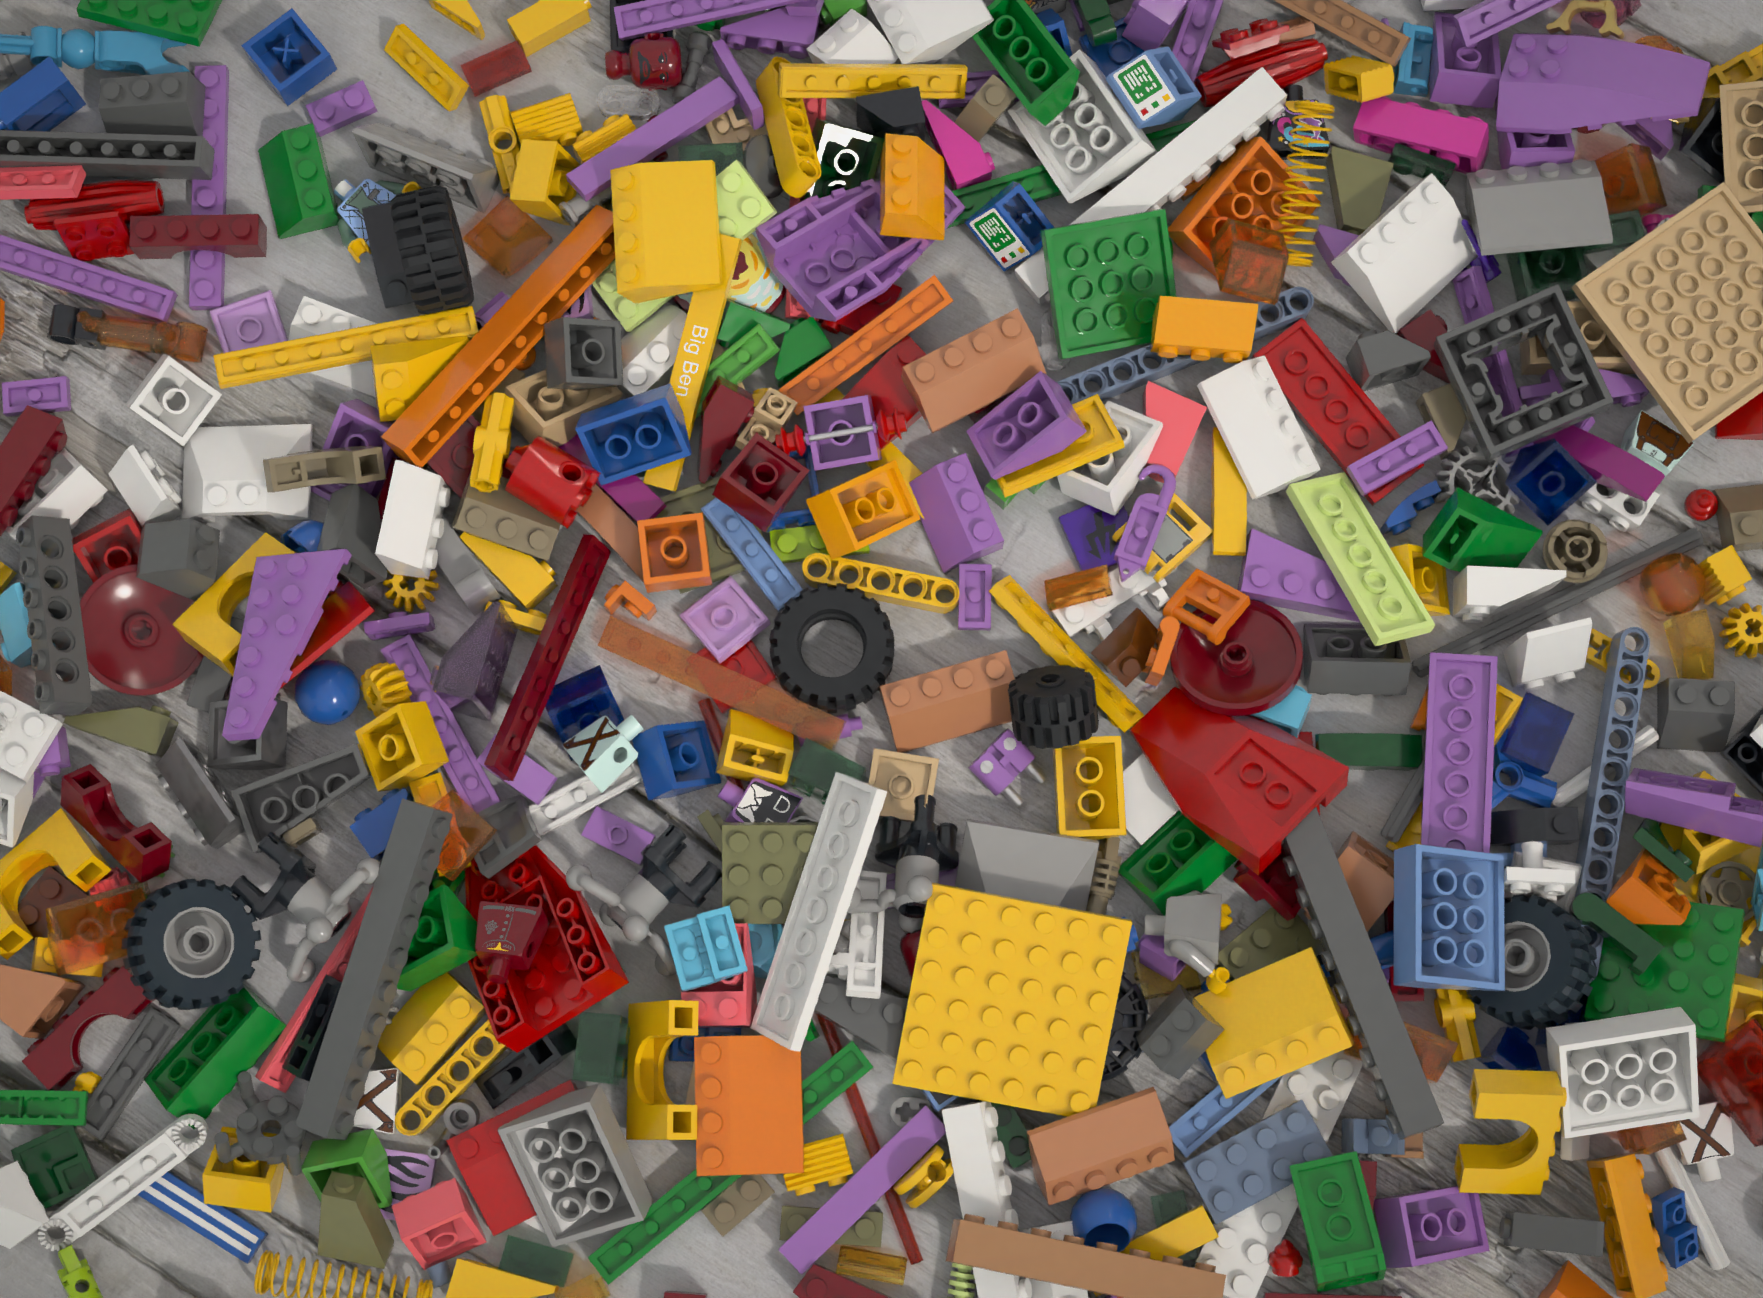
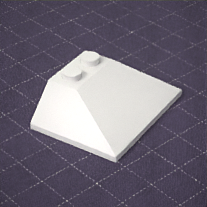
[181,424,313,522]

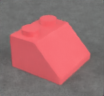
[392,1178,487,1270]

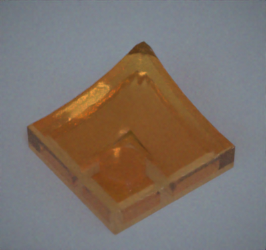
[462,195,553,279]
[432,789,497,881]

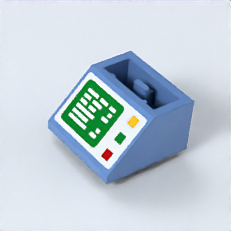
[1106,46,1201,129]

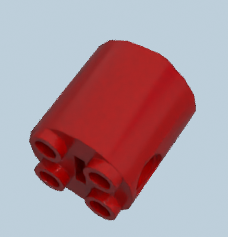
[504,436,601,529]

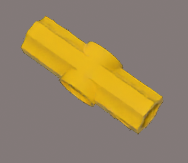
[479,95,520,194]
[470,392,515,493]
[1434,989,1481,1063]

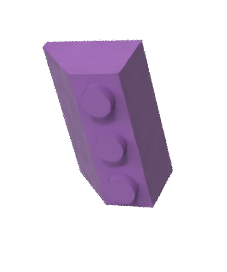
[909,453,1004,573]

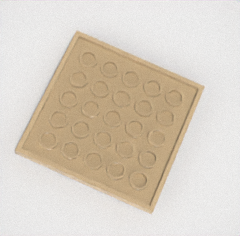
[1571,182,1763,443]

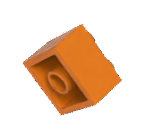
[637,512,712,593]

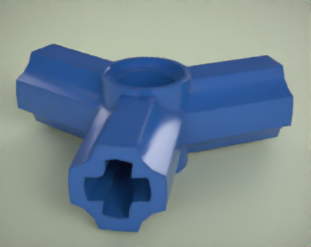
[1491,728,1557,810]

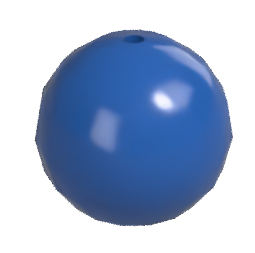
[294,660,360,725]
[1070,1187,1137,1252]

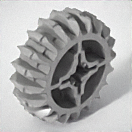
[1435,444,1523,515]

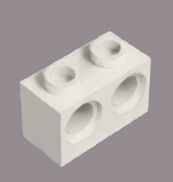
[1576,476,1660,533]

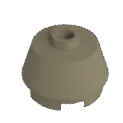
[1543,519,1608,583]

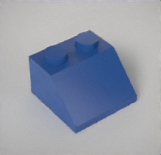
[632,720,721,800]

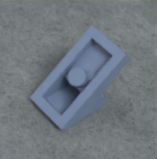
[1341,1118,1405,1155]

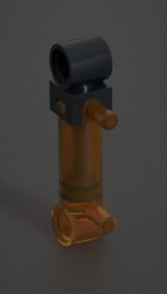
[47,304,208,363]

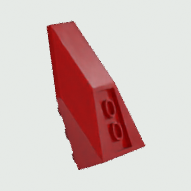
[1130,687,1349,876]
[465,845,629,1053]

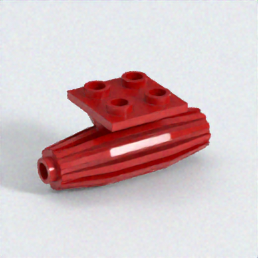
[1195,18,1328,107]
[24,180,165,261]

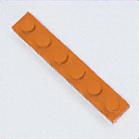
[778,275,953,416]

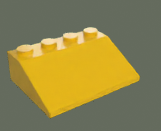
[610,160,723,304]
[1194,946,1355,1099]

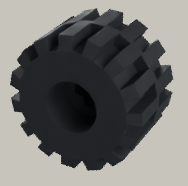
[1008,665,1099,749]

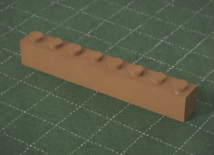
[946,1214,1226,1298]

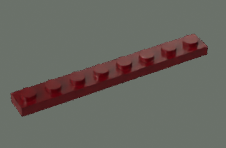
[484,534,611,781]

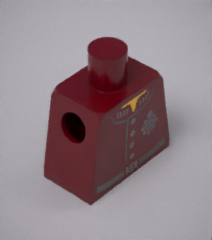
[475,901,549,984]

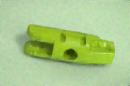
[57,1245,103,1298]

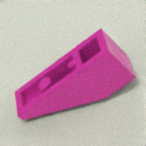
[922,100,995,191]

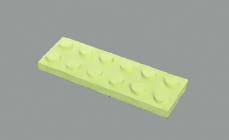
[592,160,777,332]
[1286,472,1435,646]

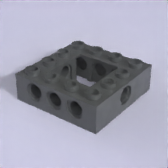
[1433,284,1614,462]

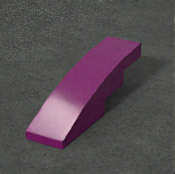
[1533,425,1665,502]
[558,434,667,523]

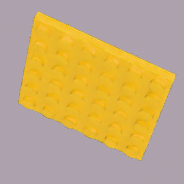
[892,882,1132,1117]

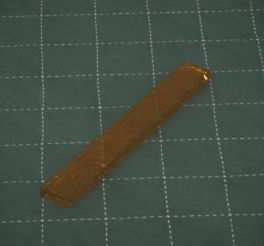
[597,616,847,751]

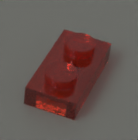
[460,40,532,97]

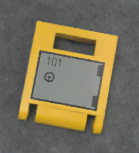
[1112,493,1213,583]

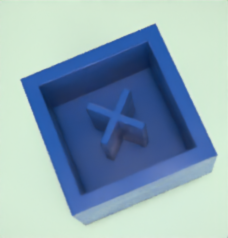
[241,8,337,107]

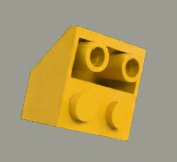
[715,709,794,787]

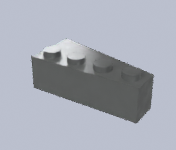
[231,744,372,853]
[814,975,908,1061]

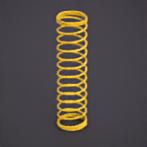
[1272,101,1335,267]
[254,1250,433,1298]

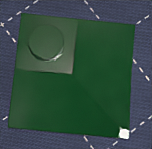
[1632,818,1695,882]
[11,1125,98,1209]

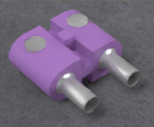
[968,728,1047,808]

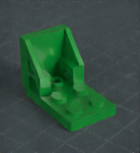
[1289,1151,1386,1294]

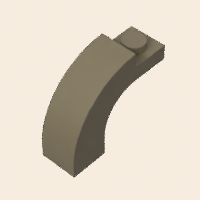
[263,446,386,492]

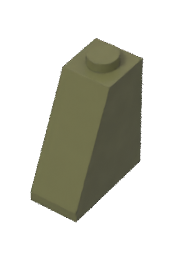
[1326,146,1394,235]
[318,1171,394,1269]

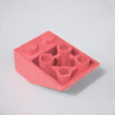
[681,923,757,1028]

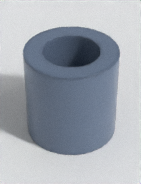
[427,1260,452,1289]

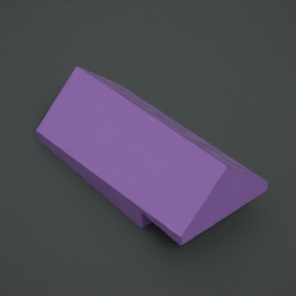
[1625,768,1763,847]

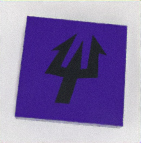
[1058,505,1129,577]

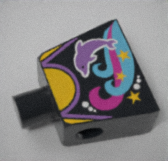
[1267,85,1330,160]

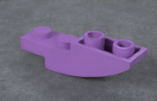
[1517,369,1649,407]

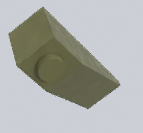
[63,705,179,758]

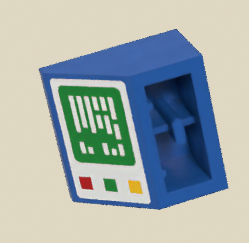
[964,181,1055,272]

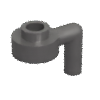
[427,1099,480,1159]

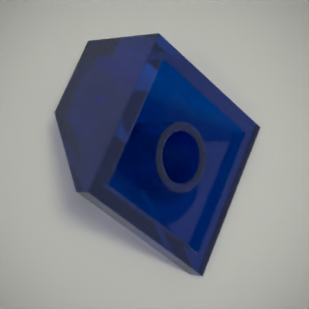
[1476,1026,1542,1071]

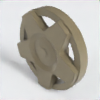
[1698,861,1756,921]

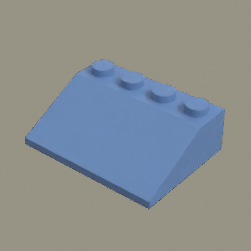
[1394,844,1505,991]

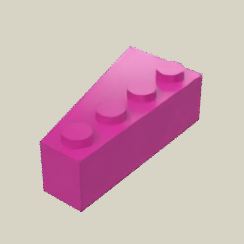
[1353,96,1489,176]

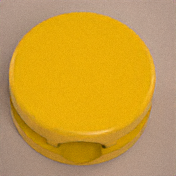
[893,1145,954,1208]

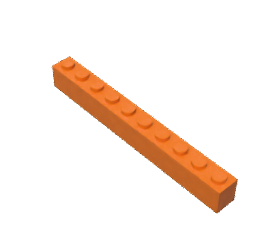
[381,205,615,468]

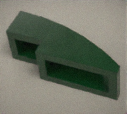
[1315,733,1422,771]

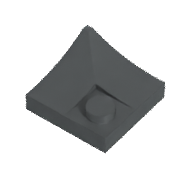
[458,795,542,879]

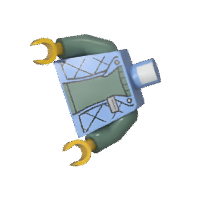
[334,179,423,263]

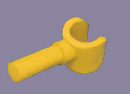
[72,1071,102,1094]

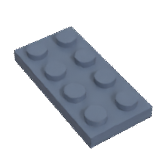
[1182,1100,1333,1225]

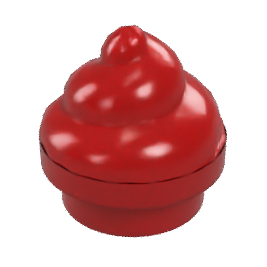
[1684,489,1718,521]
[1268,1239,1303,1277]

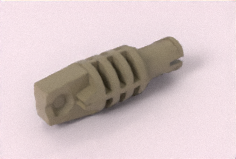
[1086,837,1122,915]

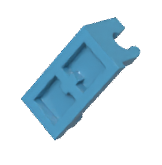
[1393,22,1433,97]

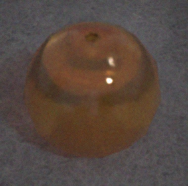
[1639,552,1706,616]

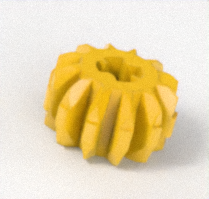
[383,570,440,613]
[1719,603,1763,659]
[360,662,412,718]

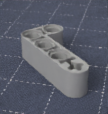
[435,515,501,616]

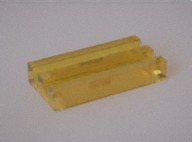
[836,1245,907,1285]

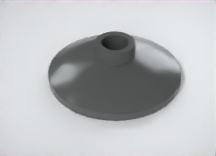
[743,134,784,199]

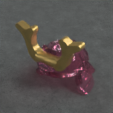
[1546,0,1641,39]

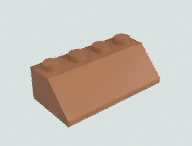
[901,308,1046,433]
[879,650,1015,753]
[1027,1087,1175,1206]

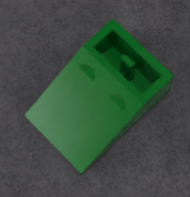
[1422,487,1543,572]

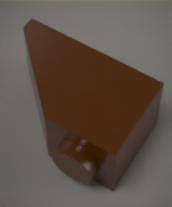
[1091,608,1158,687]

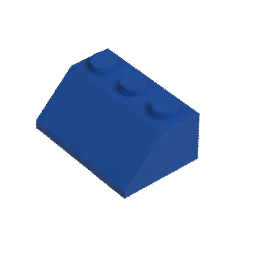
[575,383,692,486]

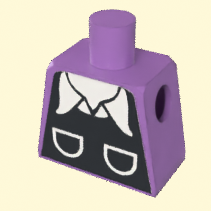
[717,777,803,822]

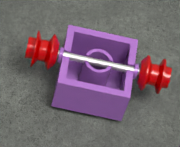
[775,395,907,471]

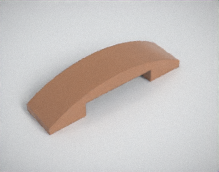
[577,484,644,583]

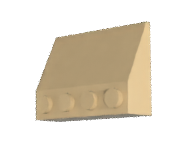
[1719,80,1763,213]

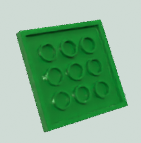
[77,0,222,47]
[1040,209,1177,359]
[1584,902,1745,1043]

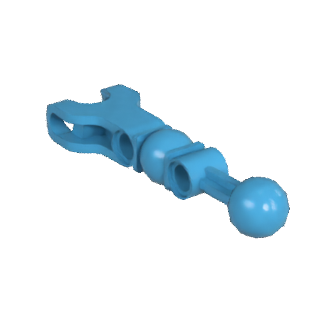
[0,26,189,75]

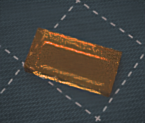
[1044,564,1113,611]

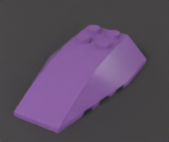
[1496,32,1710,134]
[755,179,965,322]

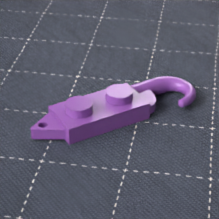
[1114,464,1176,582]

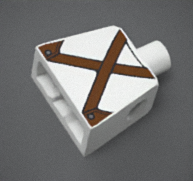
[353,1068,403,1134]
[1661,1099,1734,1182]

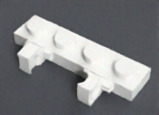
[1051,564,1178,642]
[827,870,887,999]

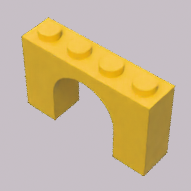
[507,0,592,57]
[172,532,295,677]
[0,808,112,960]
[626,1000,699,1140]
[1454,1069,1567,1195]

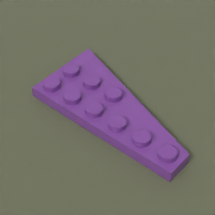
[222,549,352,741]

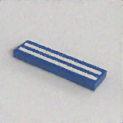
[137,1171,268,1264]

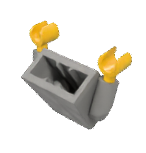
[1145,890,1233,994]

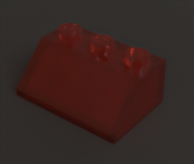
[1697,1018,1763,1147]

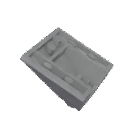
[955,819,1099,911]

